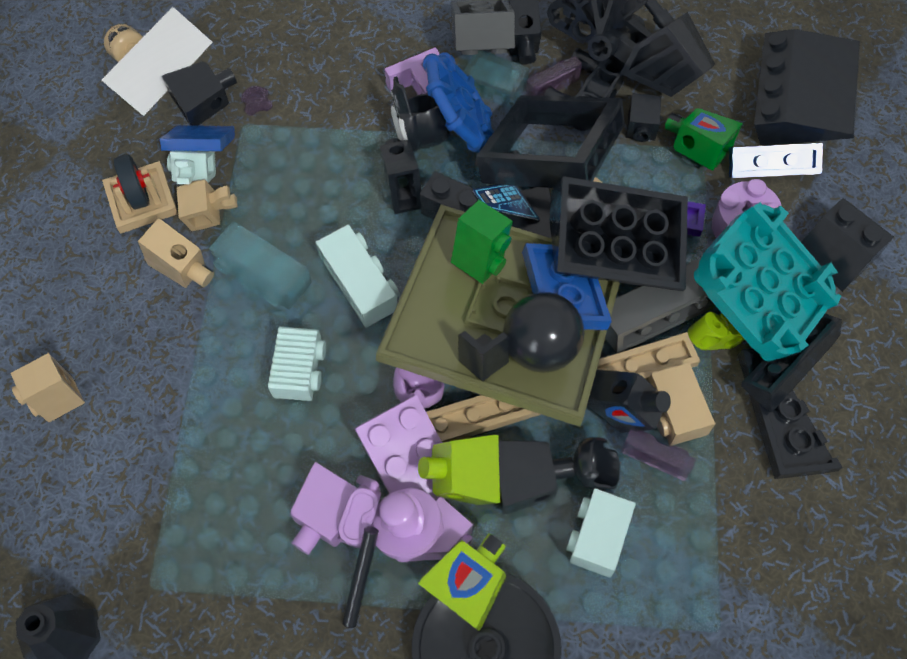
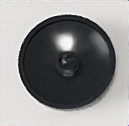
[411,574,562,659]

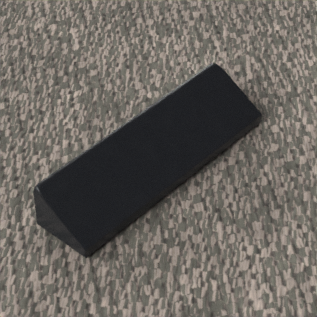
[741,313,842,412]

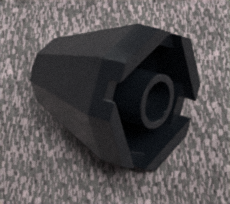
[16,593,100,659]

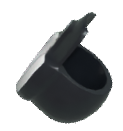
[391,76,451,153]

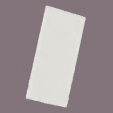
[102,7,212,116]

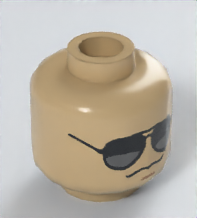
[104,24,143,62]

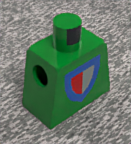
[664,108,743,171]

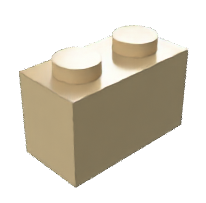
[10,353,85,422]
[648,363,715,446]

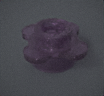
[241,86,273,115]

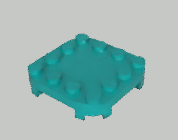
[694,201,841,362]

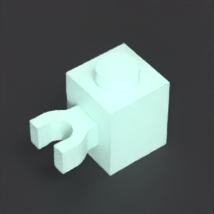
[167,151,216,185]

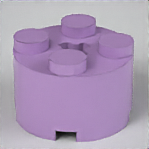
[712,179,782,238]

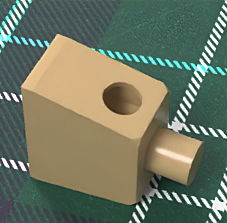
[138,218,214,288]

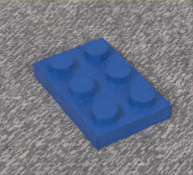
[522,243,612,330]

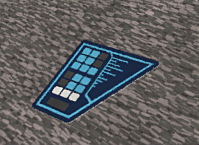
[473,185,540,220]

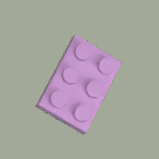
[354,395,445,501]

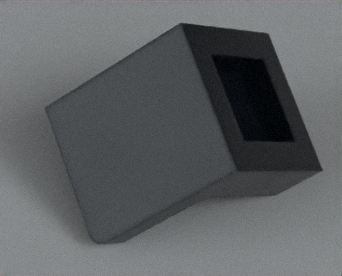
[458,331,510,382]

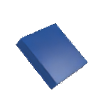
[160,125,235,151]

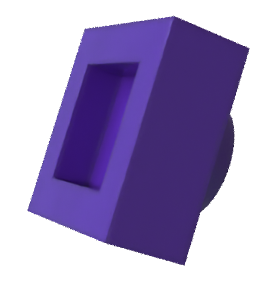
[687,201,706,237]

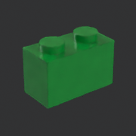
[451,200,513,284]

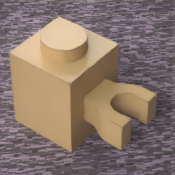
[177,179,238,231]

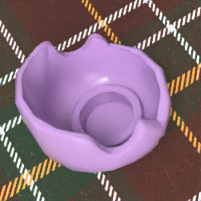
[393,367,445,408]

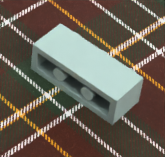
[315,224,400,328]

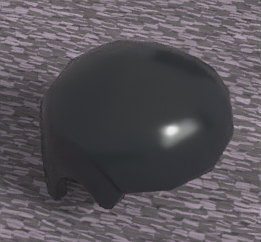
[573,437,620,490]

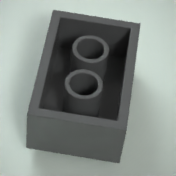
[451,0,515,55]

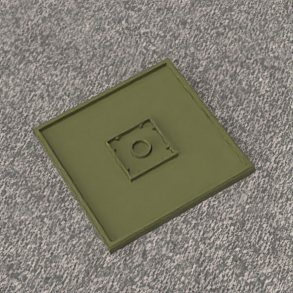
[375,205,620,427]

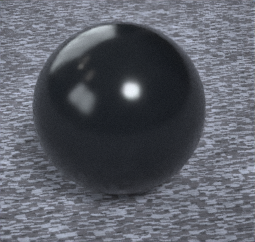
[503,292,585,373]

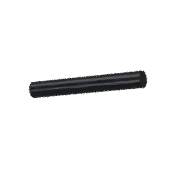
[343,526,379,628]

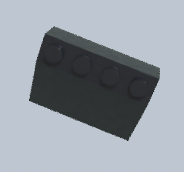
[754,29,860,146]
[549,177,688,292]

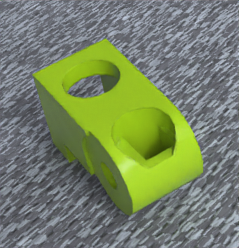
[688,312,745,350]

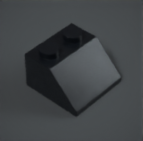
[801,198,894,292]

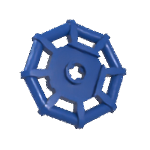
[423,52,494,153]

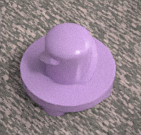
[371,488,444,562]

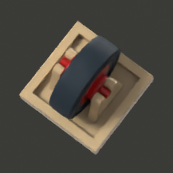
[102,154,178,234]

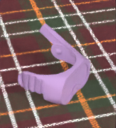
[338,475,381,548]

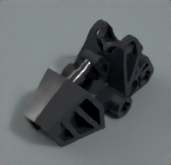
[547,0,715,97]

